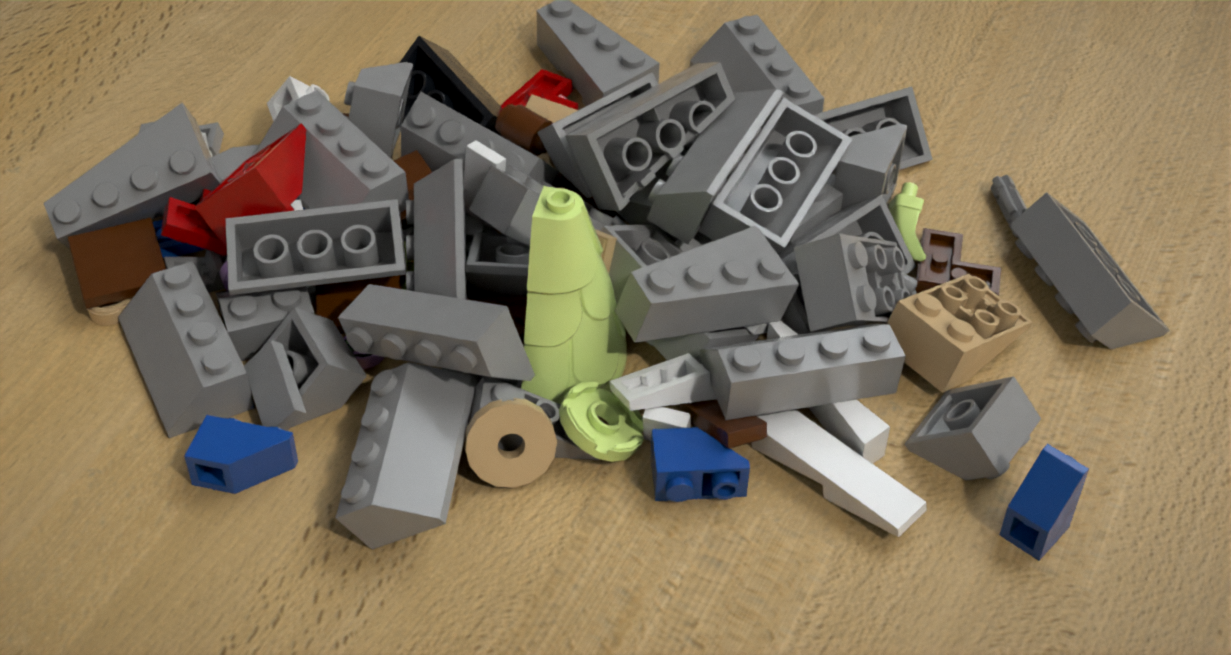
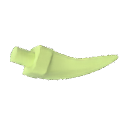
[888,182,926,261]

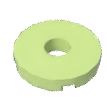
[559,381,644,462]

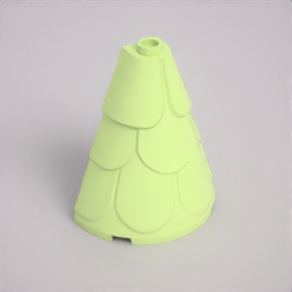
[521,186,627,404]

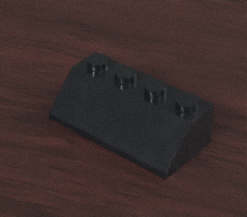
[399,36,503,136]

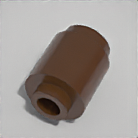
[495,104,553,156]

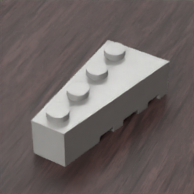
[536,0,660,106]
[565,62,735,211]

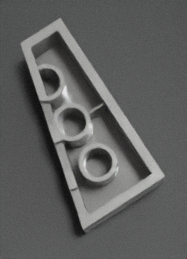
[44,103,221,250]
[615,225,799,342]

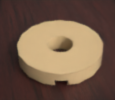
[464,398,557,488]

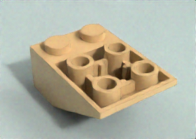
[887,274,1033,393]

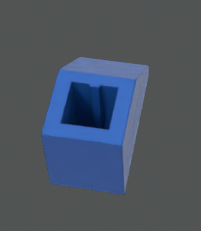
[184,415,298,494]
[650,427,750,502]
[999,444,1089,561]

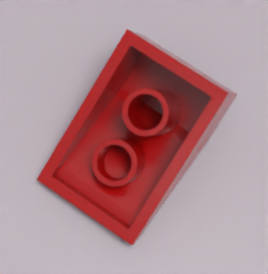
[194,123,307,247]

